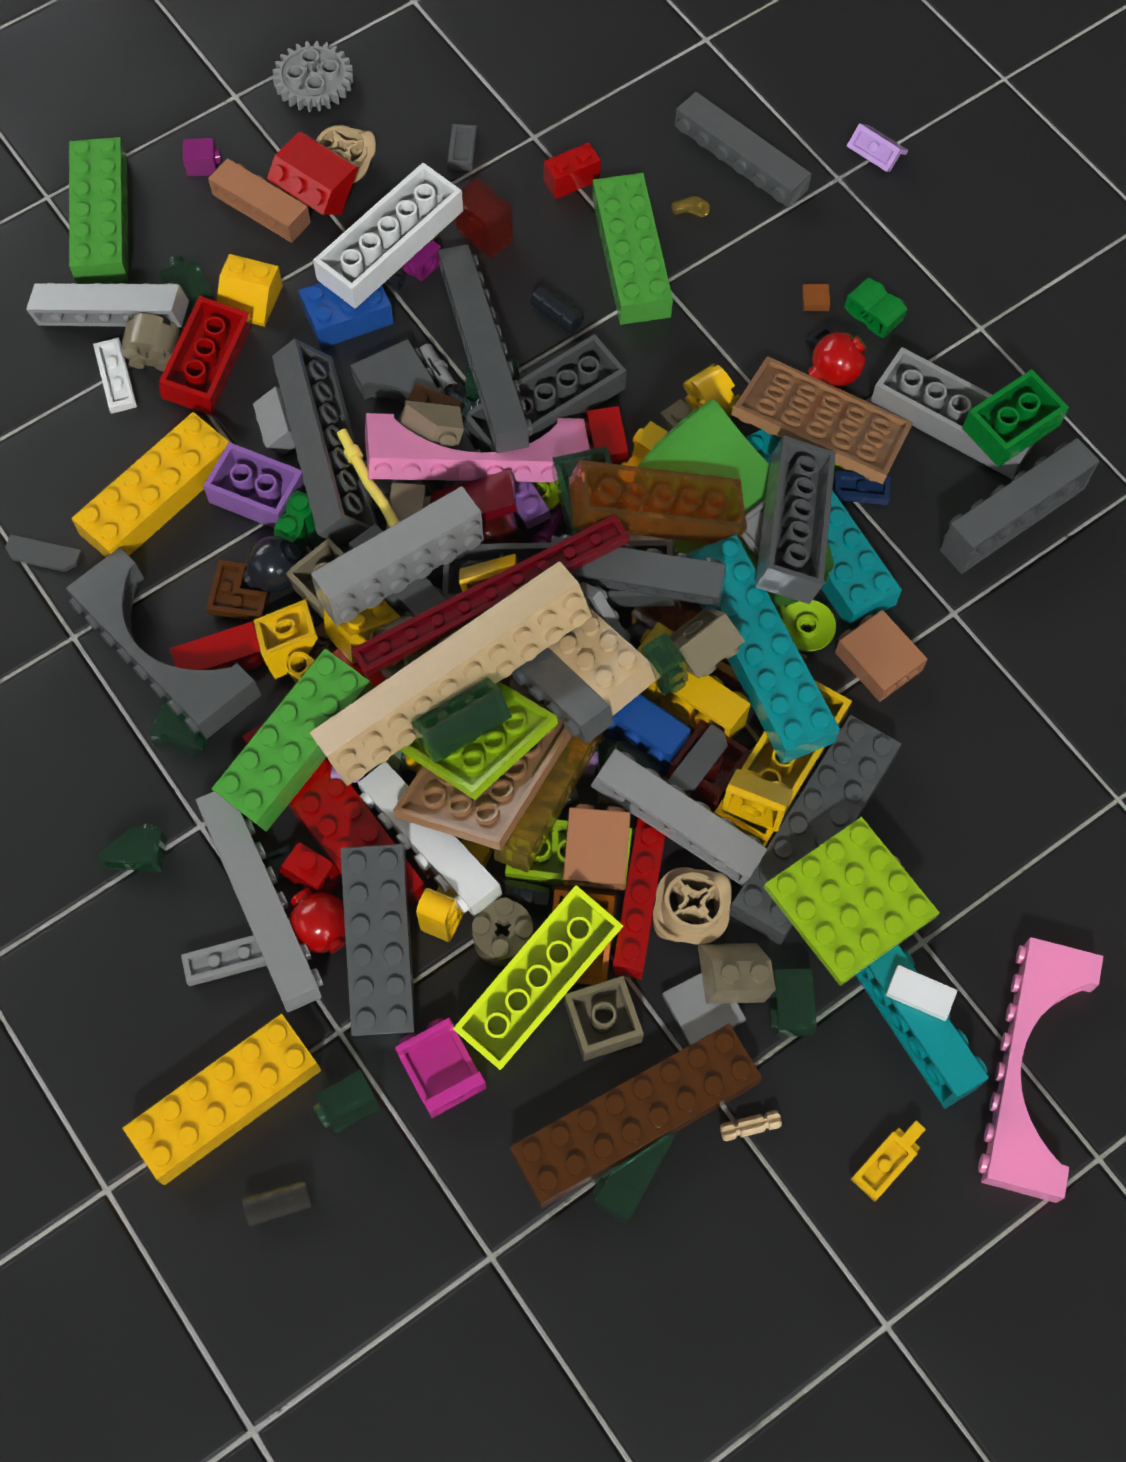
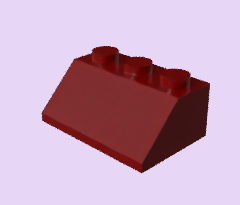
[267,132,359,215]

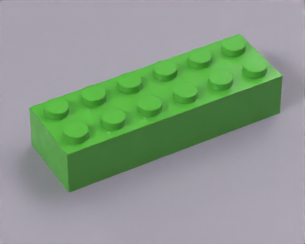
[69,137,129,284]
[592,173,673,325]
[211,649,375,832]

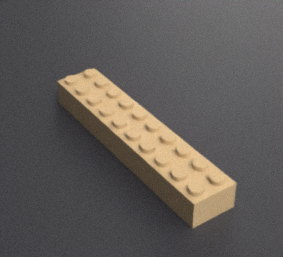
[309,561,592,786]

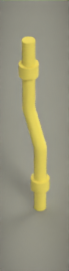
[337,429,400,527]

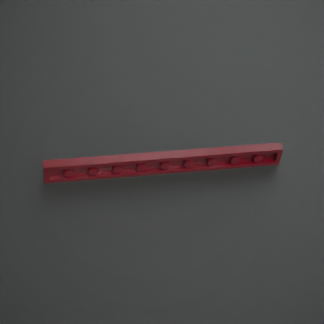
[351,514,630,677]

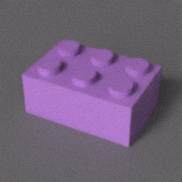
[203,442,306,528]

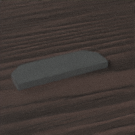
[5,534,82,572]
[667,724,728,792]

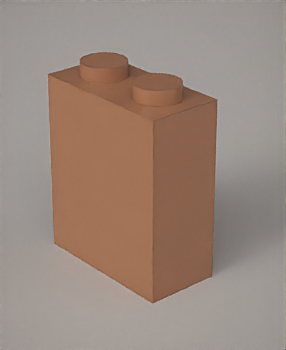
[835,610,928,702]
[563,804,630,890]

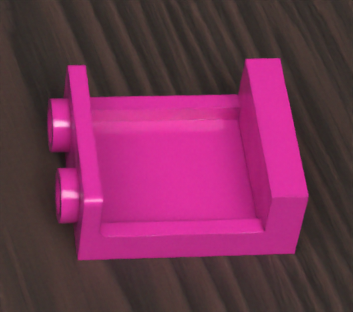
[395,1018,486,1119]

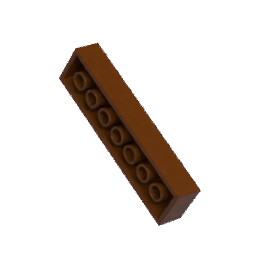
[510,1023,762,1210]

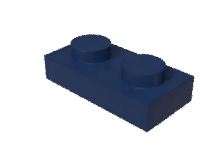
[834,470,891,505]

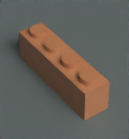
[208,158,311,243]

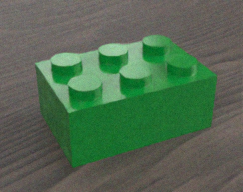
[962,369,1069,467]

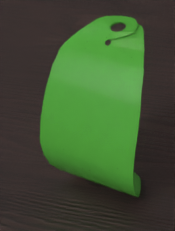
[634,400,834,606]

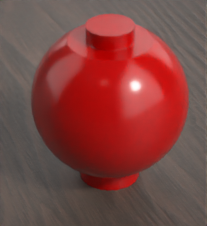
[808,332,866,386]
[290,888,346,954]

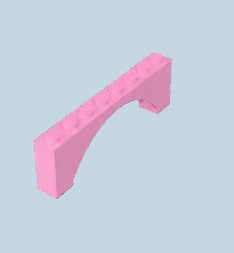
[365,413,592,483]
[978,937,1103,1203]

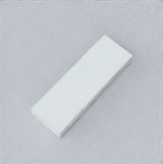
[93,337,137,414]

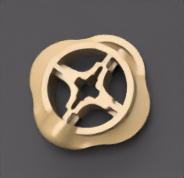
[316,125,376,183]
[653,867,732,945]

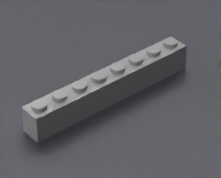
[195,792,323,1013]

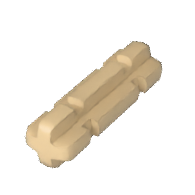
[720,1110,782,1141]

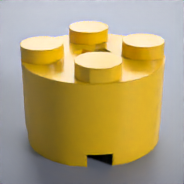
[683,364,740,417]

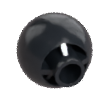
[243,536,302,593]

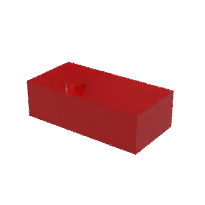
[159,296,251,416]

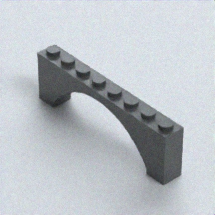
[350,339,508,529]
[66,547,261,739]

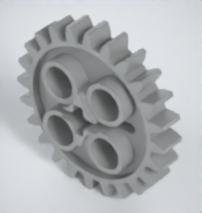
[273,41,354,112]

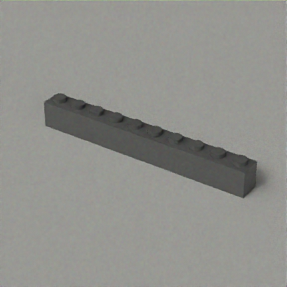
[438,244,533,453]

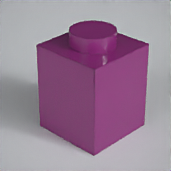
[183,138,222,177]

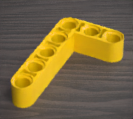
[416,839,494,942]

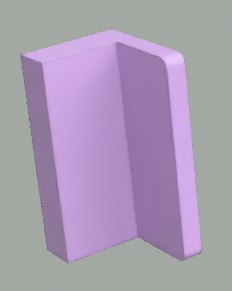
[847,123,908,172]

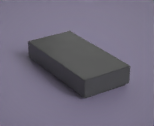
[447,124,477,171]

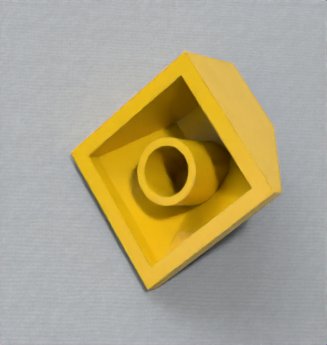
[253,599,318,679]

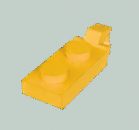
[851,1121,926,1202]

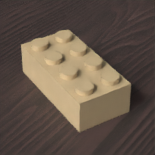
[548,606,656,716]

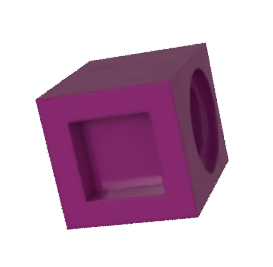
[402,240,441,282]

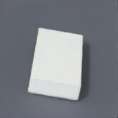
[885,965,958,1021]

